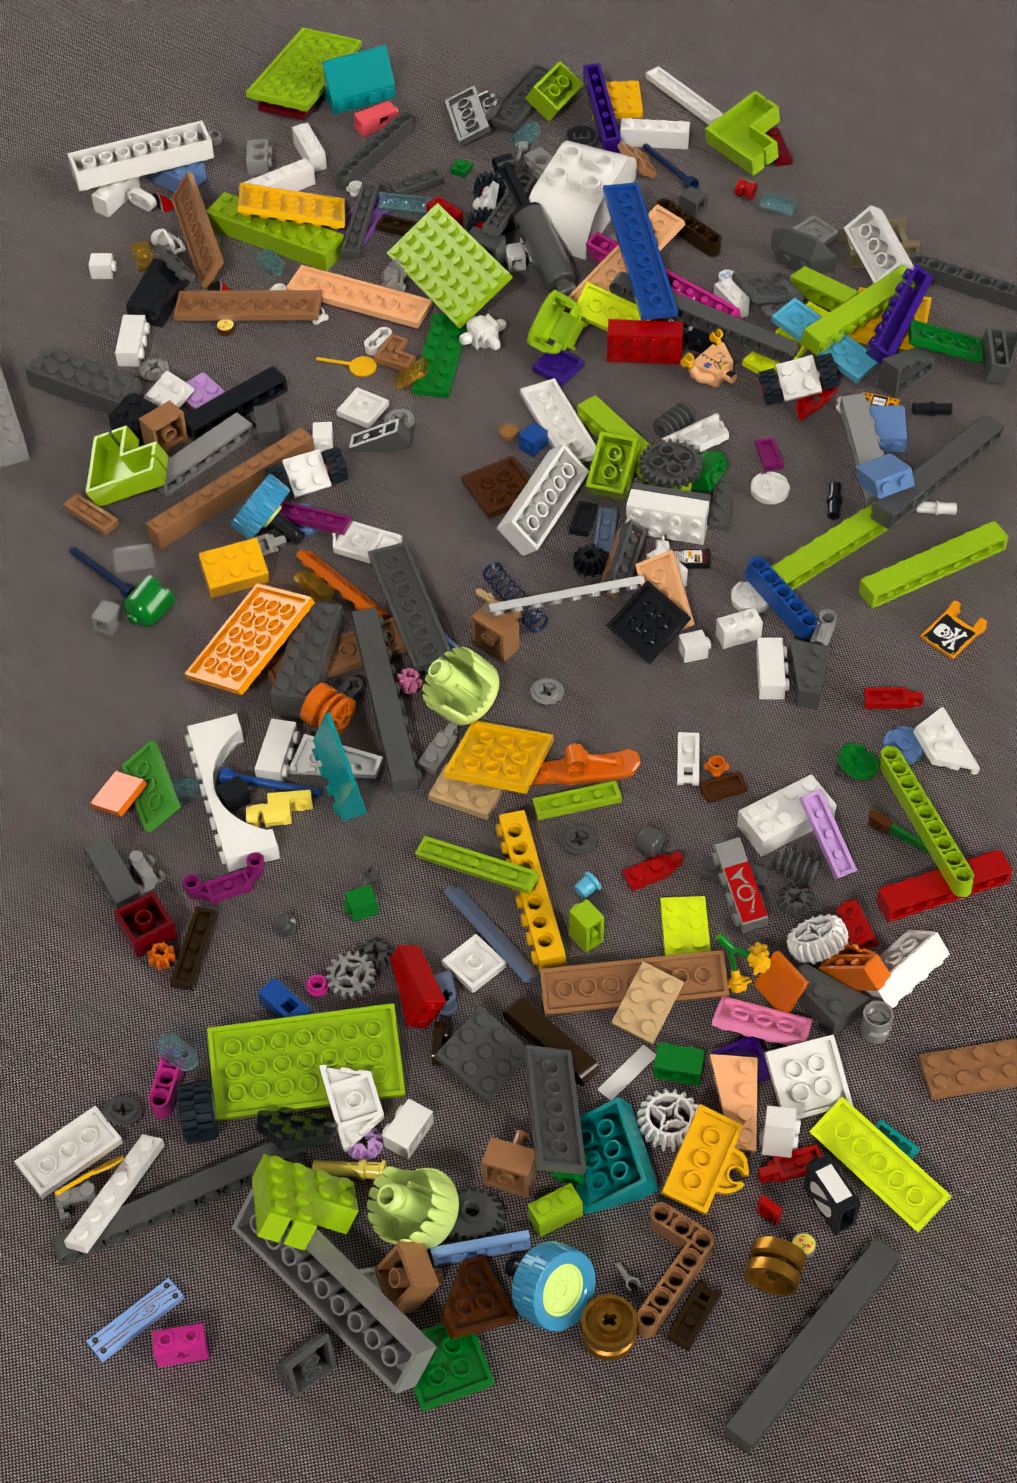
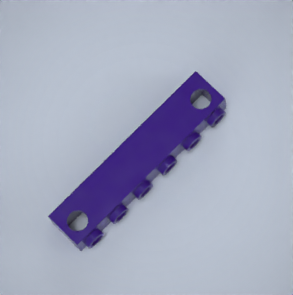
[865,264,933,365]

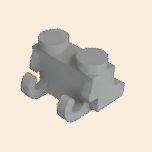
[381,258,407,292]
[125,850,166,895]
[55,1180,97,1221]

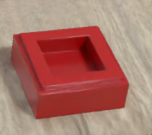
[756,1194,783,1226]

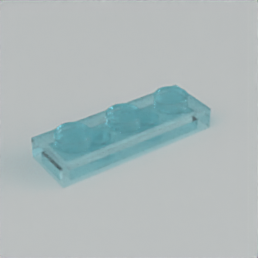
[378,192,432,215]

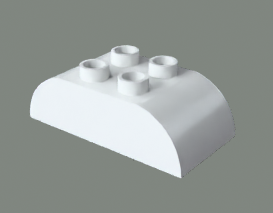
[520,141,638,260]

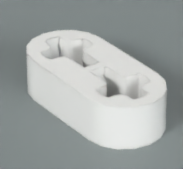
[127,187,157,212]
[364,327,392,355]

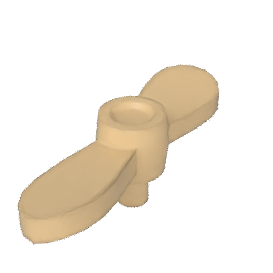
[475,588,500,604]

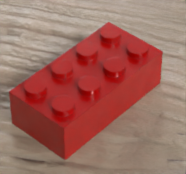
[607,319,683,365]

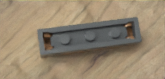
[600,519,647,599]

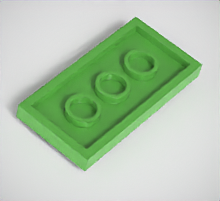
[121,740,181,833]

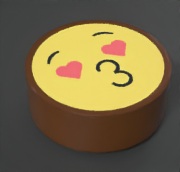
[216,320,235,336]

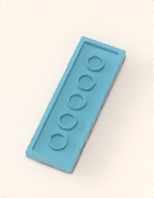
[771,298,879,384]

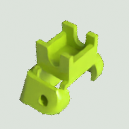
[527,290,588,354]

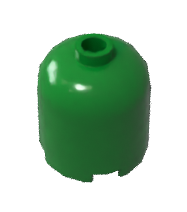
[124,575,176,627]

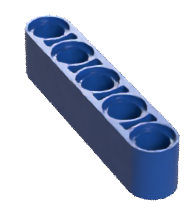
[744,556,818,639]

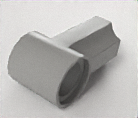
[810,609,837,646]

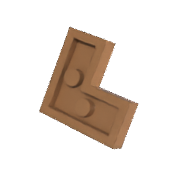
[617,141,657,179]
[374,334,416,373]

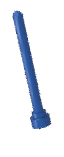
[219,767,322,797]

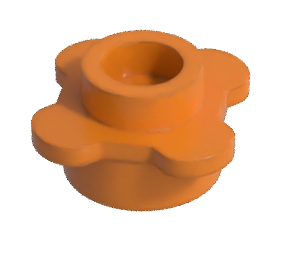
[704,755,730,778]

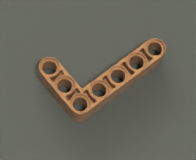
[637,1203,714,1338]

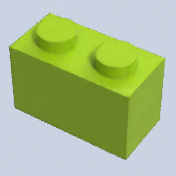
[569,899,604,953]
[527,1183,583,1237]

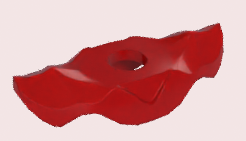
[796,378,838,422]

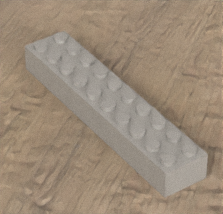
[232,1188,437,1394]

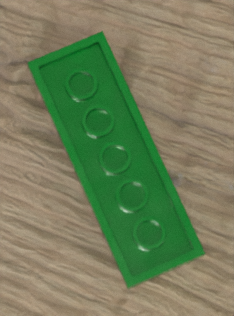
[412,313,467,399]

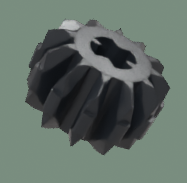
[573,544,606,578]

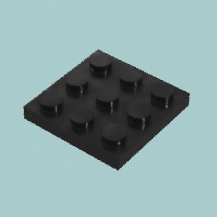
[606,580,691,665]

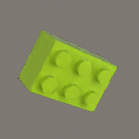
[525,61,584,122]
[586,431,641,501]

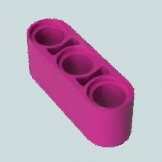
[149,1047,186,1118]

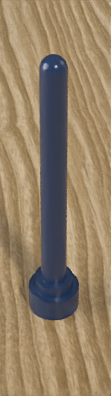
[643,143,699,189]
[69,547,136,599]

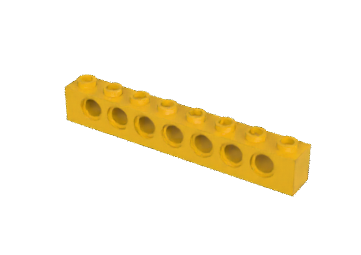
[496,810,566,973]

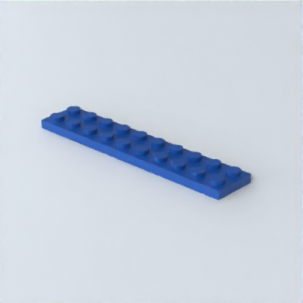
[603,182,678,321]

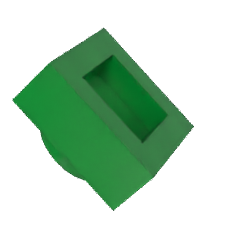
[450,158,473,178]

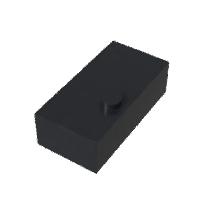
[126,258,190,328]

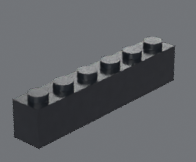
[184,366,288,441]

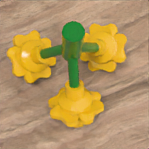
[715,933,772,993]

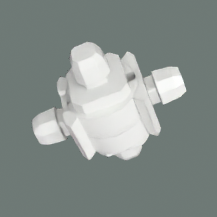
[459,314,506,350]

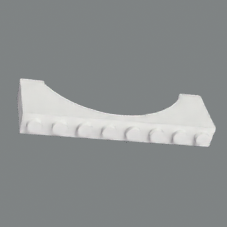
[185,713,280,872]

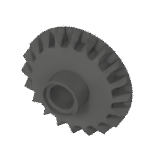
[448,1186,505,1243]

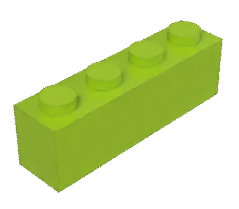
[790,266,859,311]

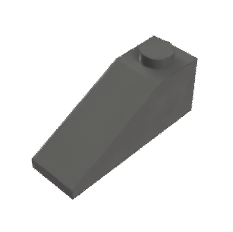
[349,418,412,452]

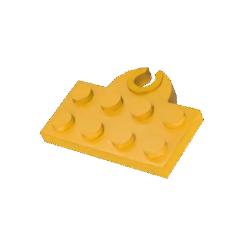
[660,1104,749,1215]

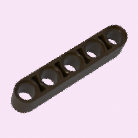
[656,199,722,257]
[502,997,600,1086]

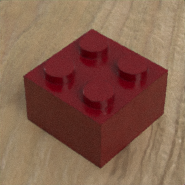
[113,891,177,958]

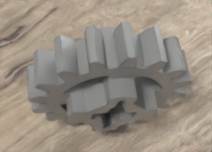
[326,951,377,1001]

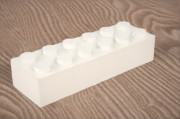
[497,444,589,556]

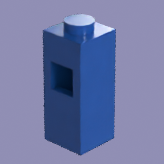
[258,977,313,1019]

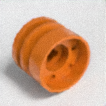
[300,682,355,735]

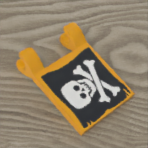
[920,600,988,660]

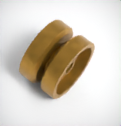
[744,1236,806,1296]
[581,1294,638,1362]

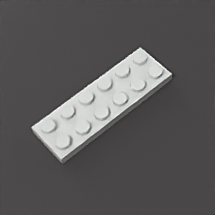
[520,378,596,463]

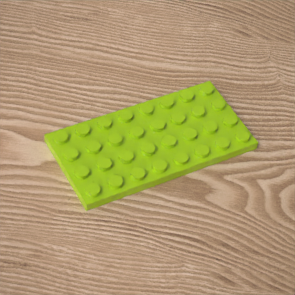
[246,27,362,112]
[387,203,513,329]
[207,1003,406,1122]

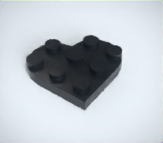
[256,1107,338,1151]

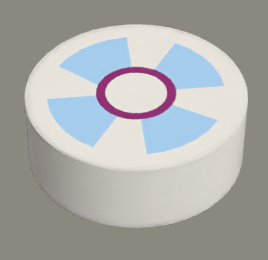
[718,270,735,283]

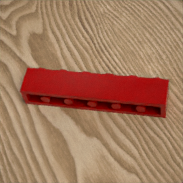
[876,849,1013,922]

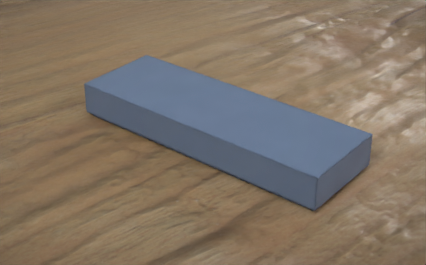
[594,507,618,556]

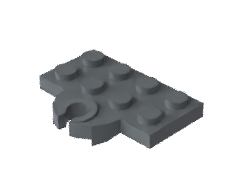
[445,85,500,146]

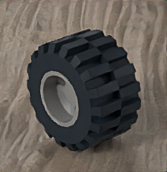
[177,1079,218,1144]

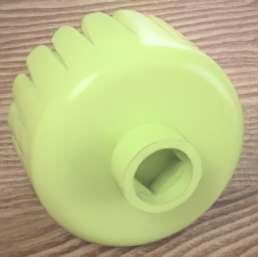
[422,647,499,725]
[367,1166,459,1251]

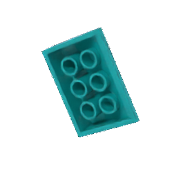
[322,44,396,115]
[312,712,368,822]
[576,1097,660,1214]

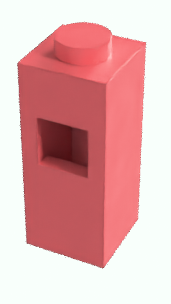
[353,101,399,137]

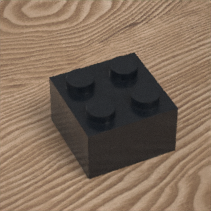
[108,393,159,446]

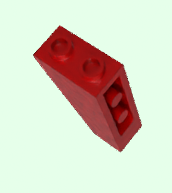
[390,945,446,1029]

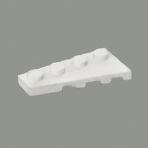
[289,734,384,779]

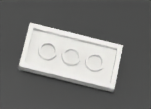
[14,1106,123,1199]

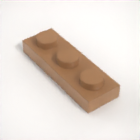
[63,493,120,536]

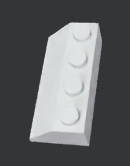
[620,118,690,149]
[238,158,315,191]
[844,205,913,283]
[856,930,950,1008]

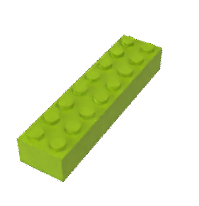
[206,192,344,271]

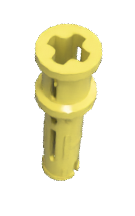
[312,1159,387,1181]

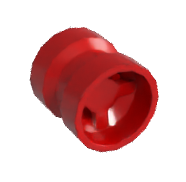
[735,178,757,200]

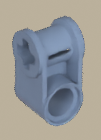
[433,970,458,1016]

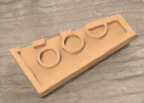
[709,1054,758,1153]

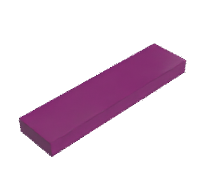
[279,501,353,535]

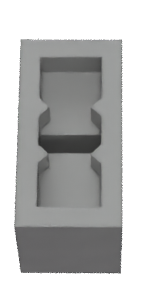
[246,139,272,175]

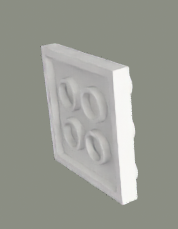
[764,1034,853,1119]

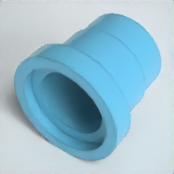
[574,871,602,899]

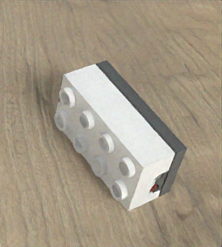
[626,482,711,545]

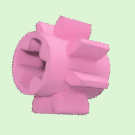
[396,668,423,694]

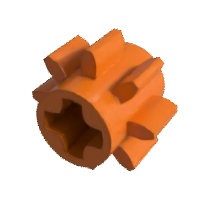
[147,941,176,971]

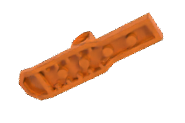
[531,744,641,785]

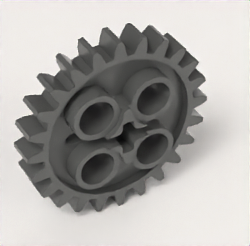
[639,438,703,490]

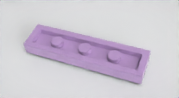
[799,789,857,880]

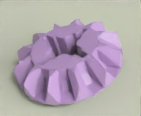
[347,1127,383,1161]

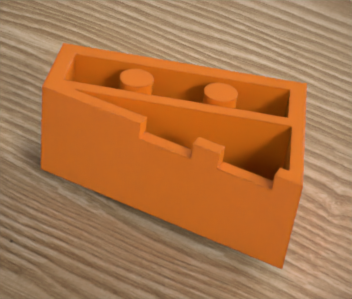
[818,942,891,991]

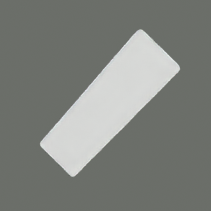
[598,1045,656,1100]

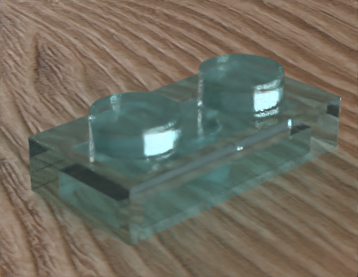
[760,192,799,217]

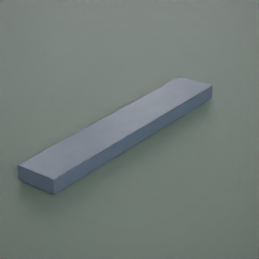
[444,886,541,983]

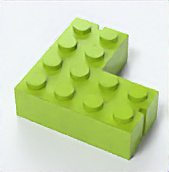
[705,90,780,176]
[86,425,169,507]
[252,1154,359,1251]

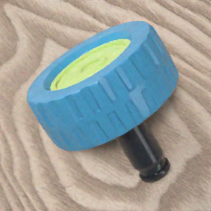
[230,474,305,545]
[505,1241,596,1332]

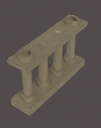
[837,217,920,269]

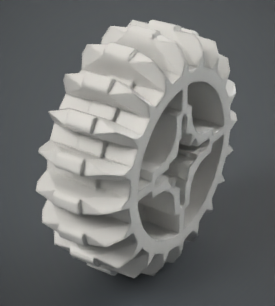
[786,914,849,964]
[637,1088,698,1152]

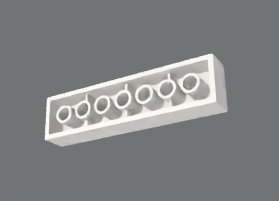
[67,121,214,191]

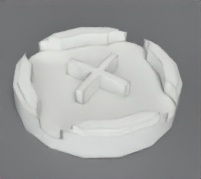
[750,472,790,505]
[731,581,769,614]

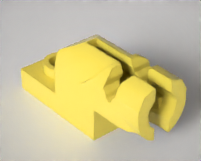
[246,790,313,828]

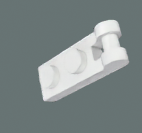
[677,732,699,786]

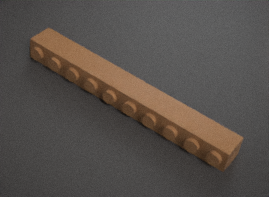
[146,427,314,550]

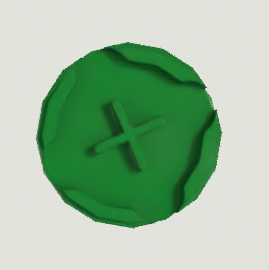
[837,743,879,780]

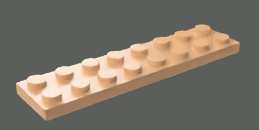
[564,204,685,324]
[286,265,433,328]

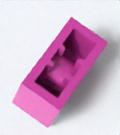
[152,1323,209,1367]

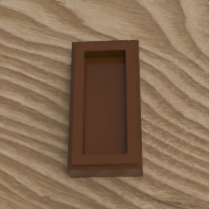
[699,771,748,804]

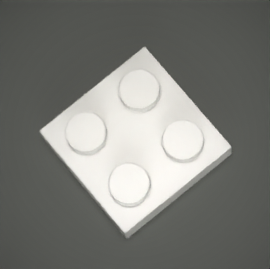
[143,371,195,408]
[337,387,389,429]
[442,934,507,994]

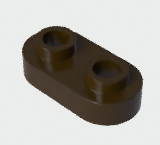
[431,1022,449,1066]

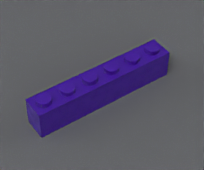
[583,63,621,153]

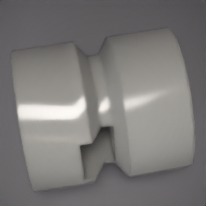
[860,1001,894,1043]

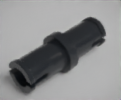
[912,401,952,417]
[826,481,842,520]

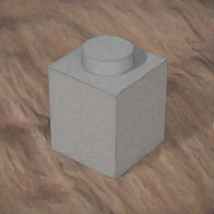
[91,600,124,636]

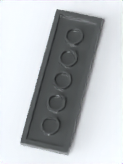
[488,63,551,133]
[523,1045,586,1175]

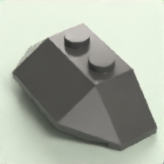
[771,226,837,273]

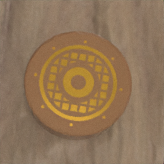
[499,423,518,442]

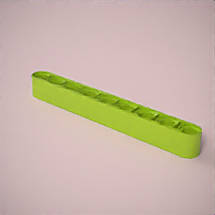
[880,746,974,897]

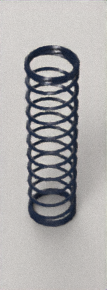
[483,562,548,633]

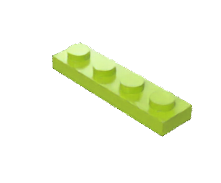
[532,781,622,820]

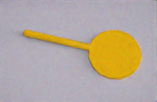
[316,356,377,377]
[55,1156,124,1196]

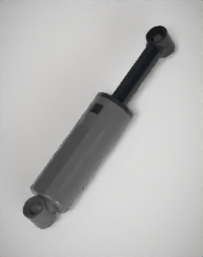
[492,153,576,296]

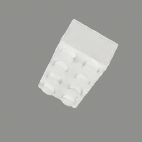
[737,774,837,857]

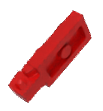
[863,687,923,709]
[622,851,684,891]
[757,1144,823,1184]

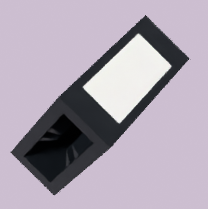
[803,1154,861,1235]

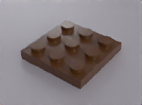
[461,456,530,519]

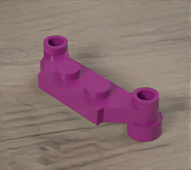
[182,852,265,905]

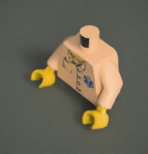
[680,329,737,387]

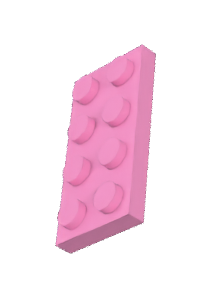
[712,997,813,1046]

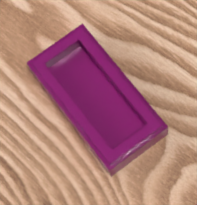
[755,437,784,472]

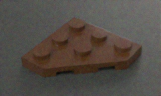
[440,1255,518,1340]

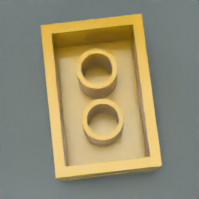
[198,538,269,598]

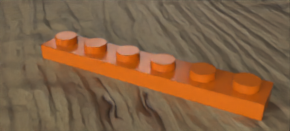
[296,549,391,620]

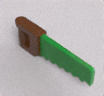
[868,810,929,855]

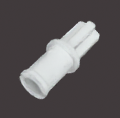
[916,500,957,516]

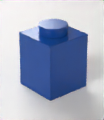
[518,422,548,457]

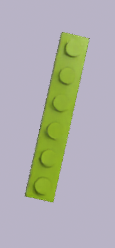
[415,836,540,894]

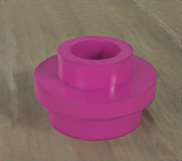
[306,974,329,997]

